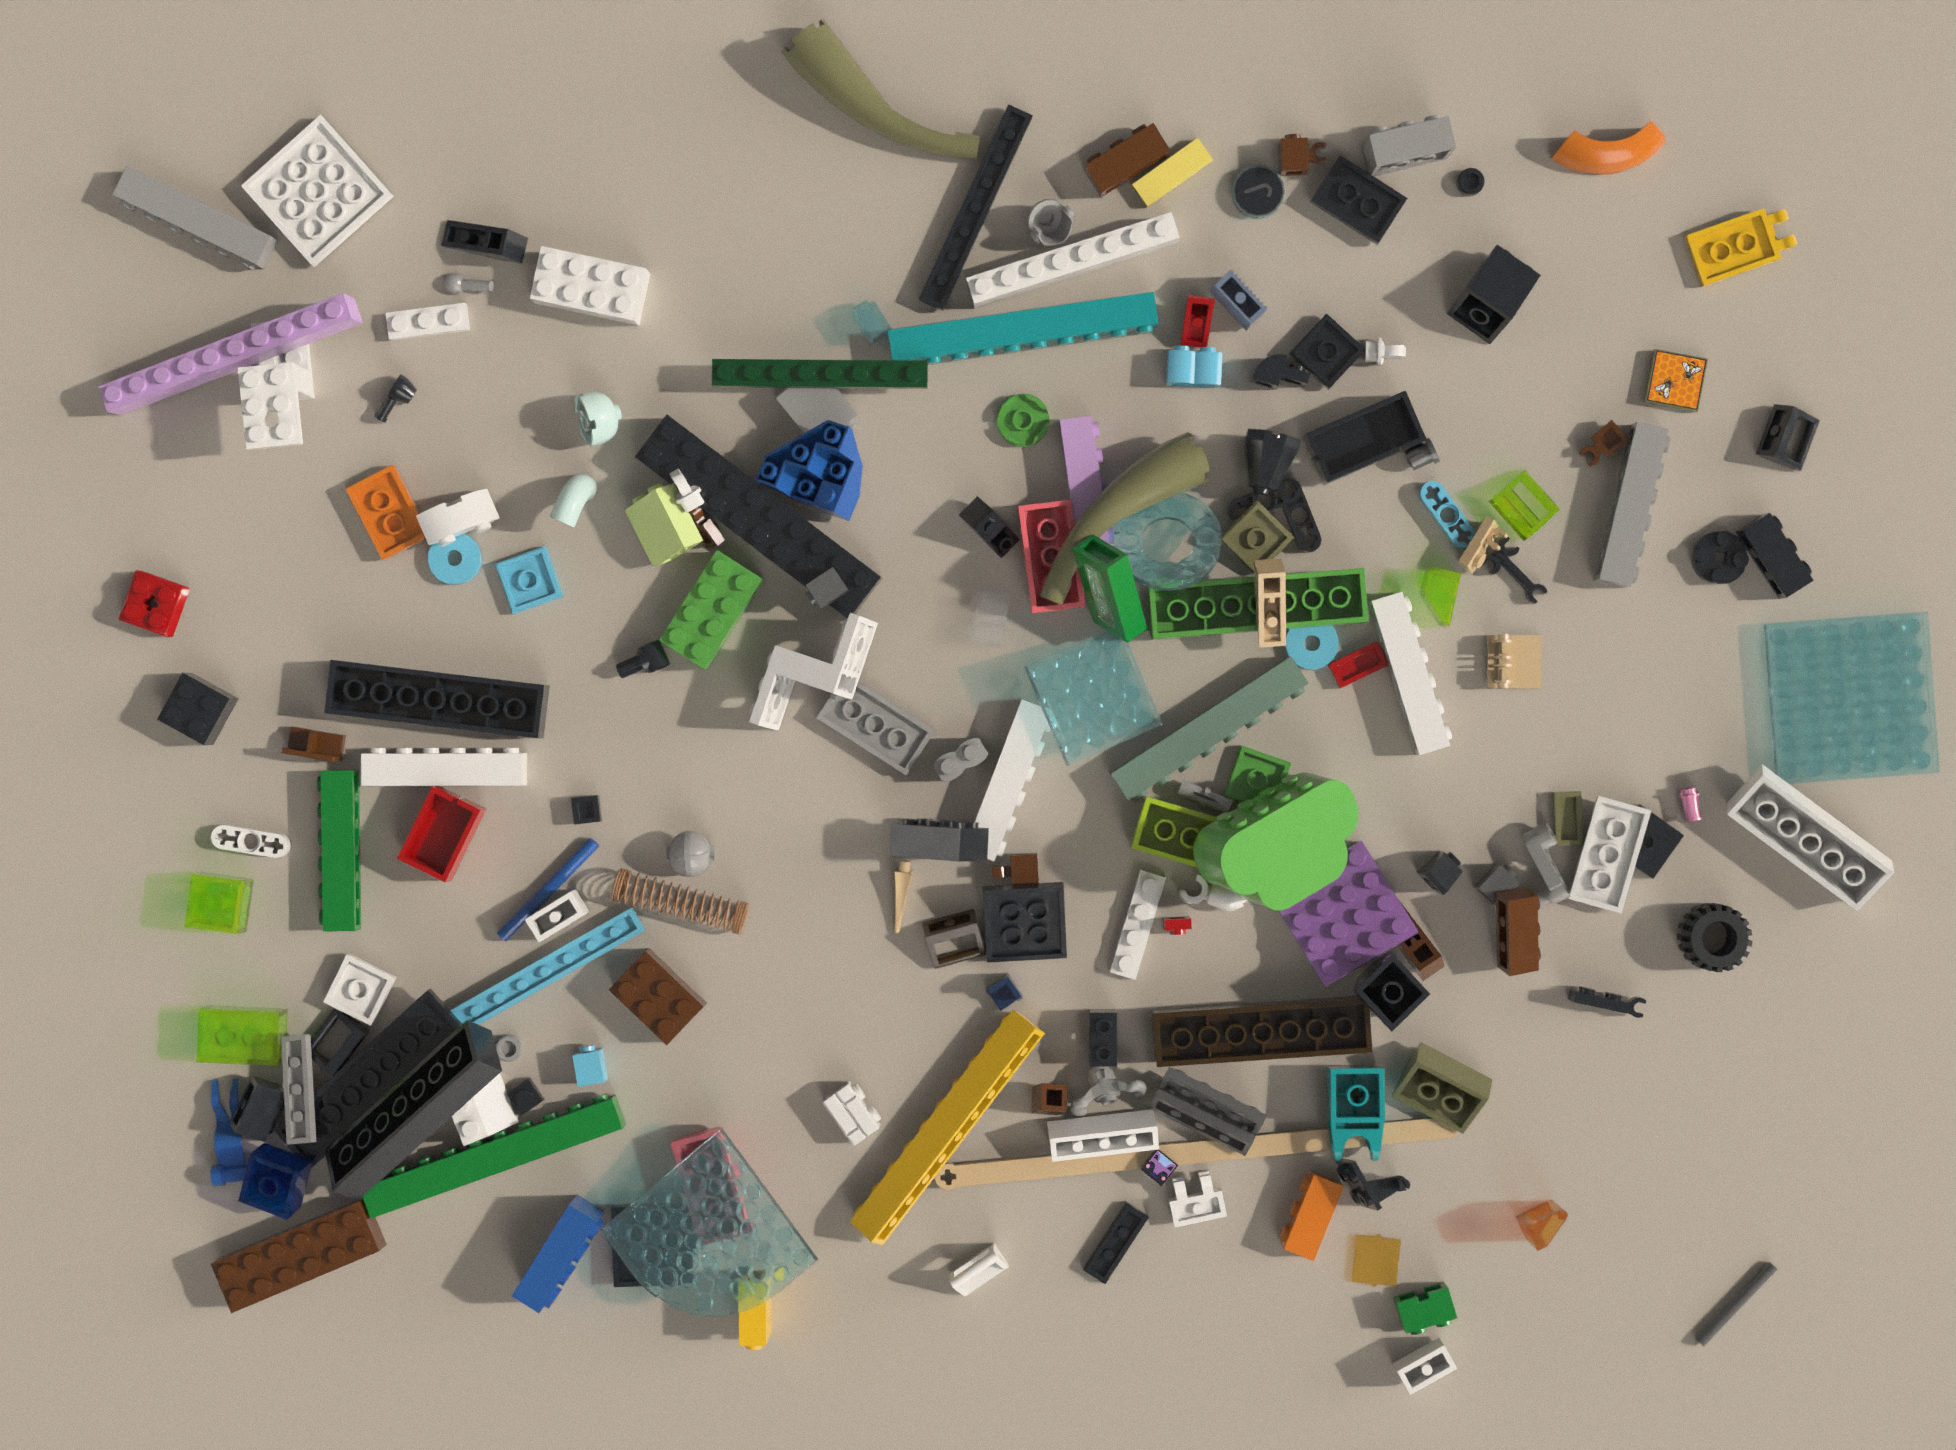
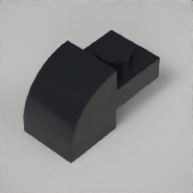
[1250,354,1311,390]

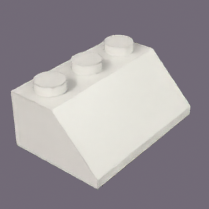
[452,1073,519,1146]

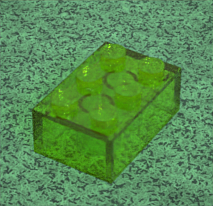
[196,1005,288,1066]

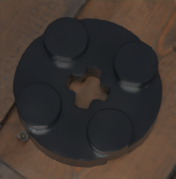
[1692,531,1749,584]

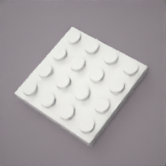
[241,114,394,267]

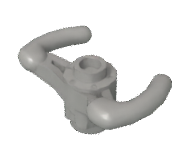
[1070,1067,1147,1117]

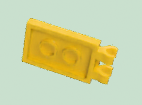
[1685,208,1797,287]

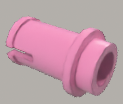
[1678,787,1703,822]

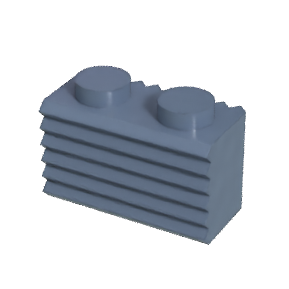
[1210,270,1267,331]

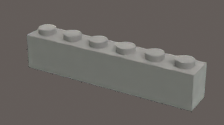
[112,166,278,270]
[1594,422,1670,588]

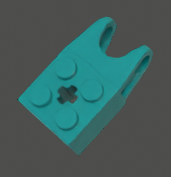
[1326,1066,1385,1161]

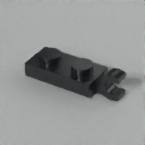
[1568,986,1646,1018]

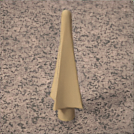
[894,860,914,933]

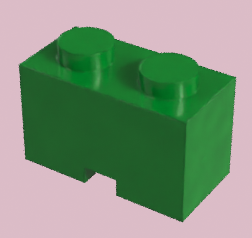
[1393,1282,1457,1335]

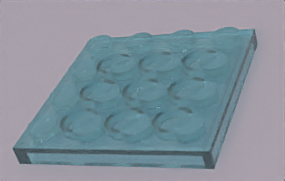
[1024,632,1163,766]

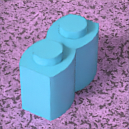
[1166,346,1222,388]

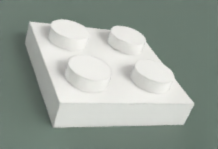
[323,953,397,1026]

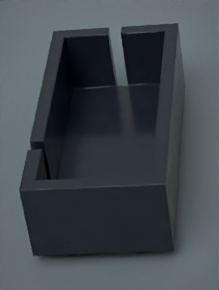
[1303,390,1427,486]

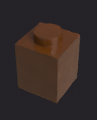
[1031,1083,1067,1115]

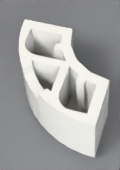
[416,489,499,547]

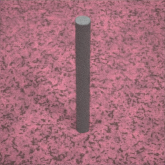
[1696,1262,1778,1347]

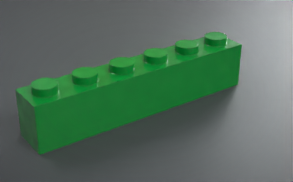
[317,770,361,932]

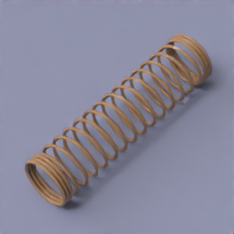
[611,868,749,935]

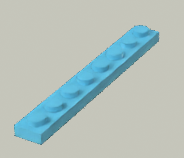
[450,907,646,1025]

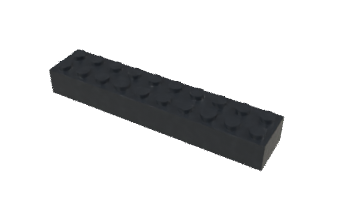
[635,414,883,618]

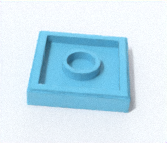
[495,546,564,614]

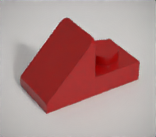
[1181,295,1215,348]

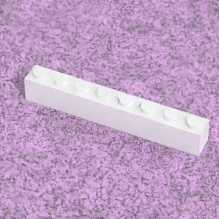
[966,212,1180,308]

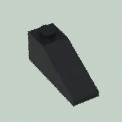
[441,220,528,264]

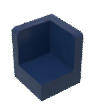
[986,973,1023,1011]

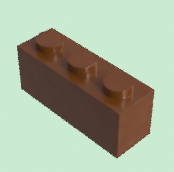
[1084,123,1170,198]
[1496,887,1541,976]

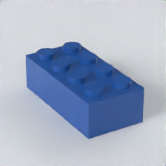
[512,1195,605,1313]

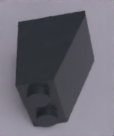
[1447,244,1541,344]
[1354,954,1430,1032]

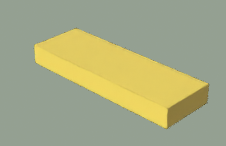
[1132,138,1213,208]

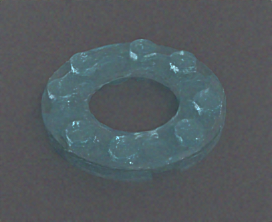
[1114,493,1222,591]

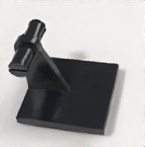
[1335,1158,1410,1211]

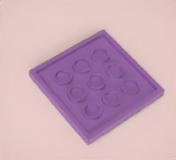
[1278,841,1418,988]

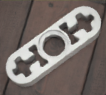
[211,825,291,858]

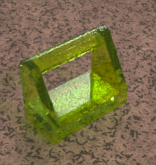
[1488,469,1560,541]

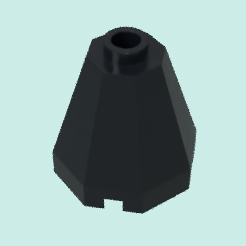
[1244,429,1301,496]

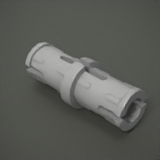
[1177,780,1233,813]

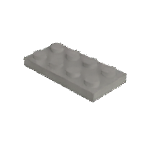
[816,681,935,776]

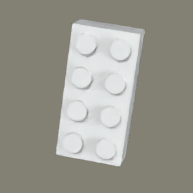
[530,246,650,326]

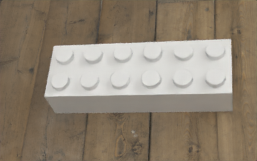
[1727,764,1894,911]

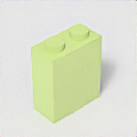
[625,483,703,568]

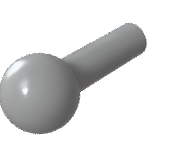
[444,273,494,294]

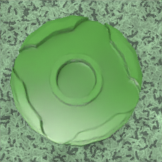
[997,394,1049,447]

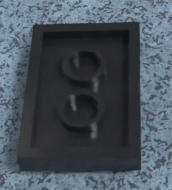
[1310,155,1408,245]

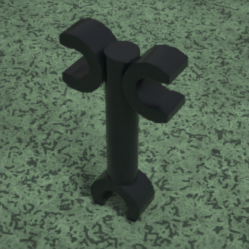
[1482,537,1548,604]

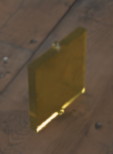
[1352,1234,1401,1287]

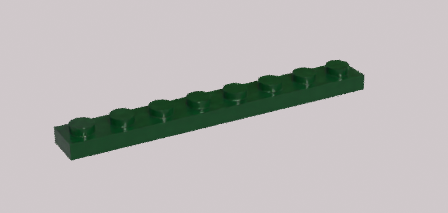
[712,359,928,389]

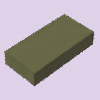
[1552,791,1583,846]

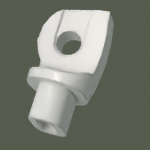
[1365,337,1406,366]
[669,468,704,513]

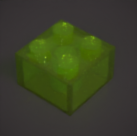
[184,872,254,934]

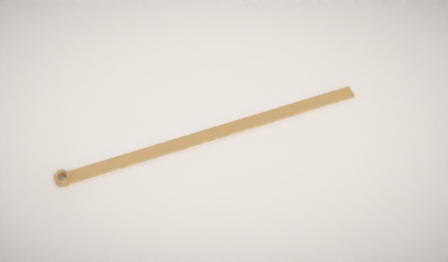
[935,1117,1457,1190]

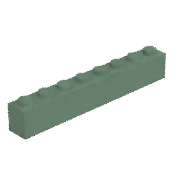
[1110,656,1309,802]

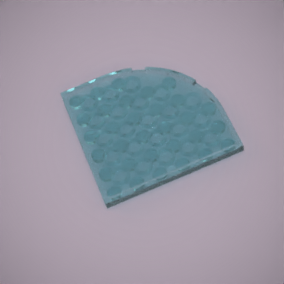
[600,1129,819,1317]

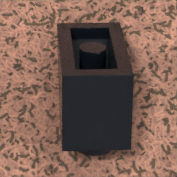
[1417,851,1463,895]

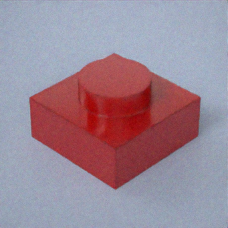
[1163,916,1192,935]

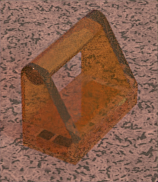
[1515,1200,1568,1251]

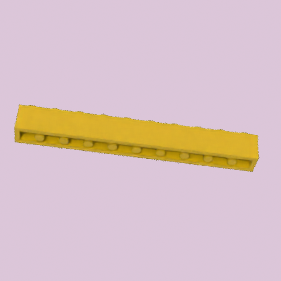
[850,1009,1045,1245]

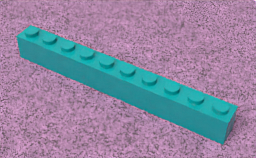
[888,292,1159,365]

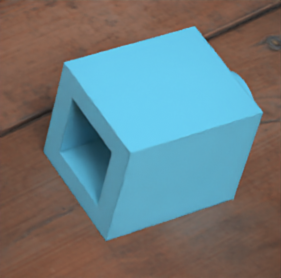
[572,1044,608,1087]

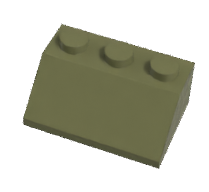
[1392,1042,1492,1134]

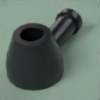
[374,374,417,423]

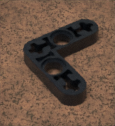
[1227,478,1322,553]

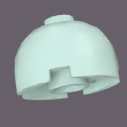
[574,392,622,447]

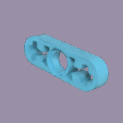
[1419,481,1476,549]

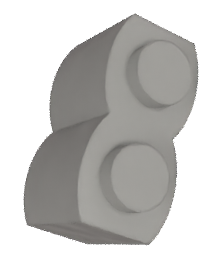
[933,738,989,782]

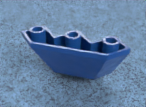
[755,420,863,521]

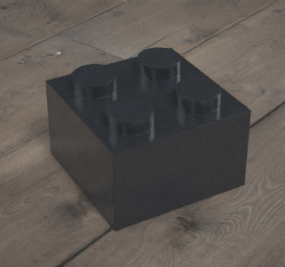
[157,672,239,745]

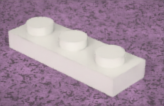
[386,303,470,341]

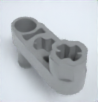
[1522,823,1570,908]

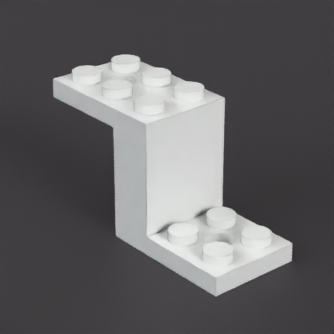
[238,321,315,450]
[749,613,878,731]

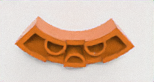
[1551,121,1666,175]

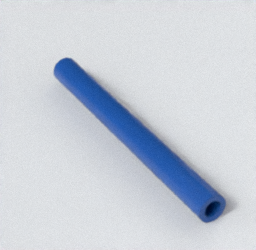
[497,837,600,941]

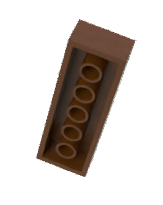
[211,1197,387,1313]

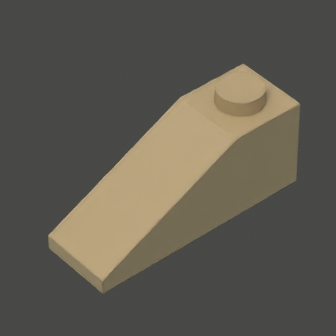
[1254,558,1286,648]

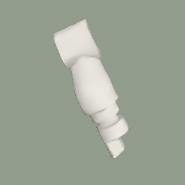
[1178,874,1248,912]

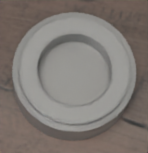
[495,1034,523,1062]

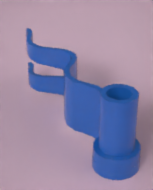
[210,1078,253,1186]

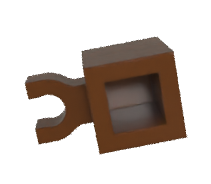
[992,853,1039,885]

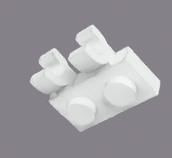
[1169,1170,1227,1228]

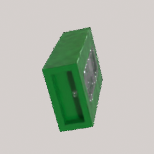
[1072,534,1147,643]

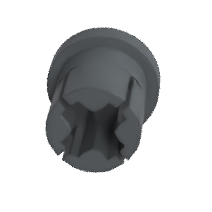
[1405,438,1440,470]

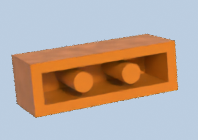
[1279,1170,1344,1261]

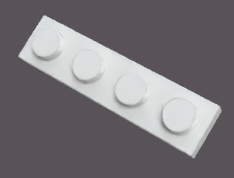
[1110,869,1166,980]

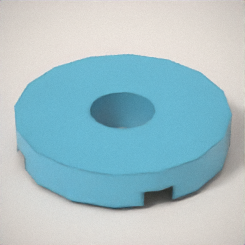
[428,534,482,585]
[1285,626,1339,670]

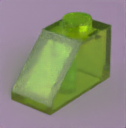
[1417,567,1461,627]

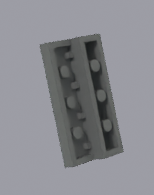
[1149,1067,1267,1156]

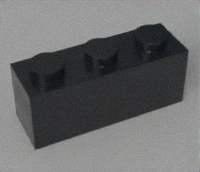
[1735,513,1814,599]

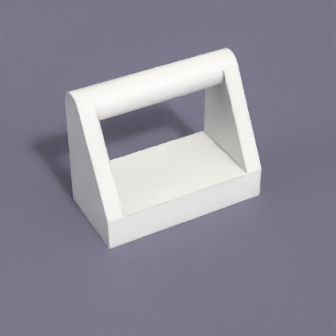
[949,1243,1009,1297]

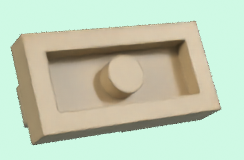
[1458,516,1508,574]

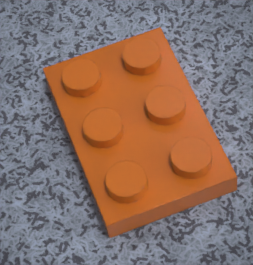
[345,464,426,561]

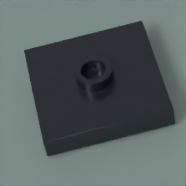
[1289,313,1366,390]
[1635,804,1684,879]

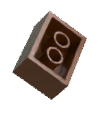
[609,948,707,1046]

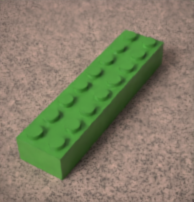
[1147,568,1369,640]

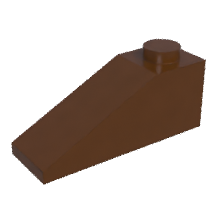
[1397,899,1445,981]

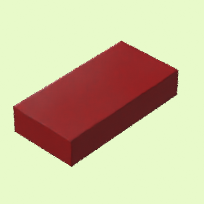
[1328,641,1389,689]

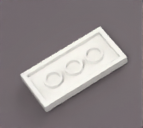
[1568,795,1651,914]

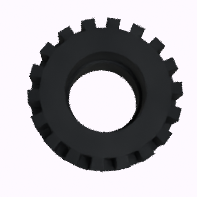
[1677,903,1753,972]

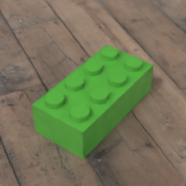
[659,550,765,670]

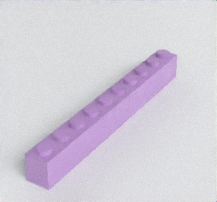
[98,293,363,415]

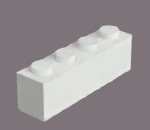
[1047,1109,1159,1162]

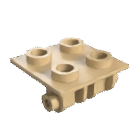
[1487,634,1542,689]

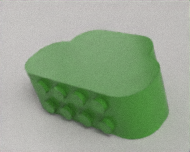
[1193,772,1359,910]

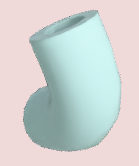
[550,474,597,527]

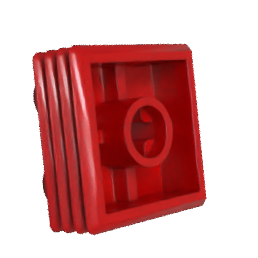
[118,570,190,637]

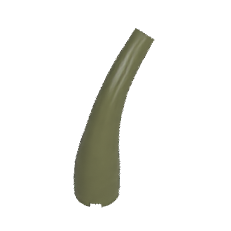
[782,19,980,160]
[1040,432,1210,605]

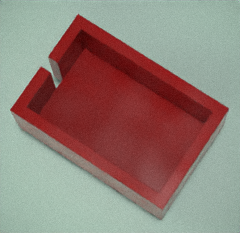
[397,786,486,882]

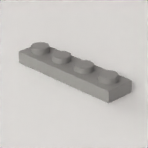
[281,1034,316,1145]

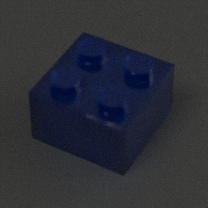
[238,1142,313,1220]

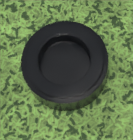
[1456,168,1485,197]

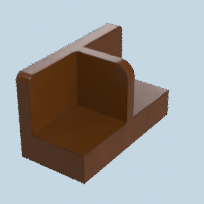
[281,726,346,762]

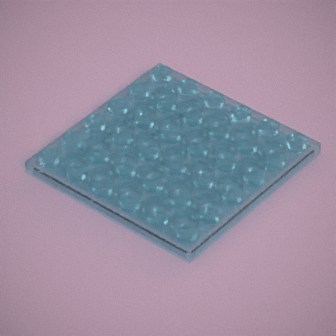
[1764,612,1940,784]

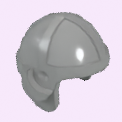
[1027,199,1075,246]
[666,831,715,877]

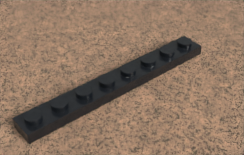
[919,104,1033,311]

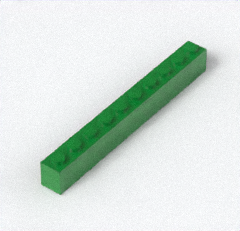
[362,1093,626,1219]

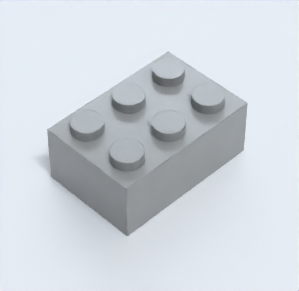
[1362,114,1456,177]

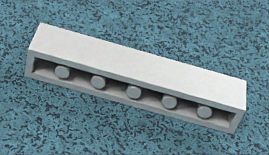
[1368,591,1452,755]
[975,699,1054,861]
[361,748,527,786]

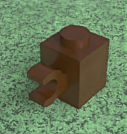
[1278,134,1327,176]

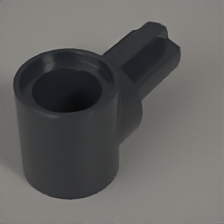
[616,640,670,678]

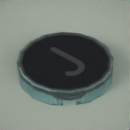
[1231,164,1285,219]

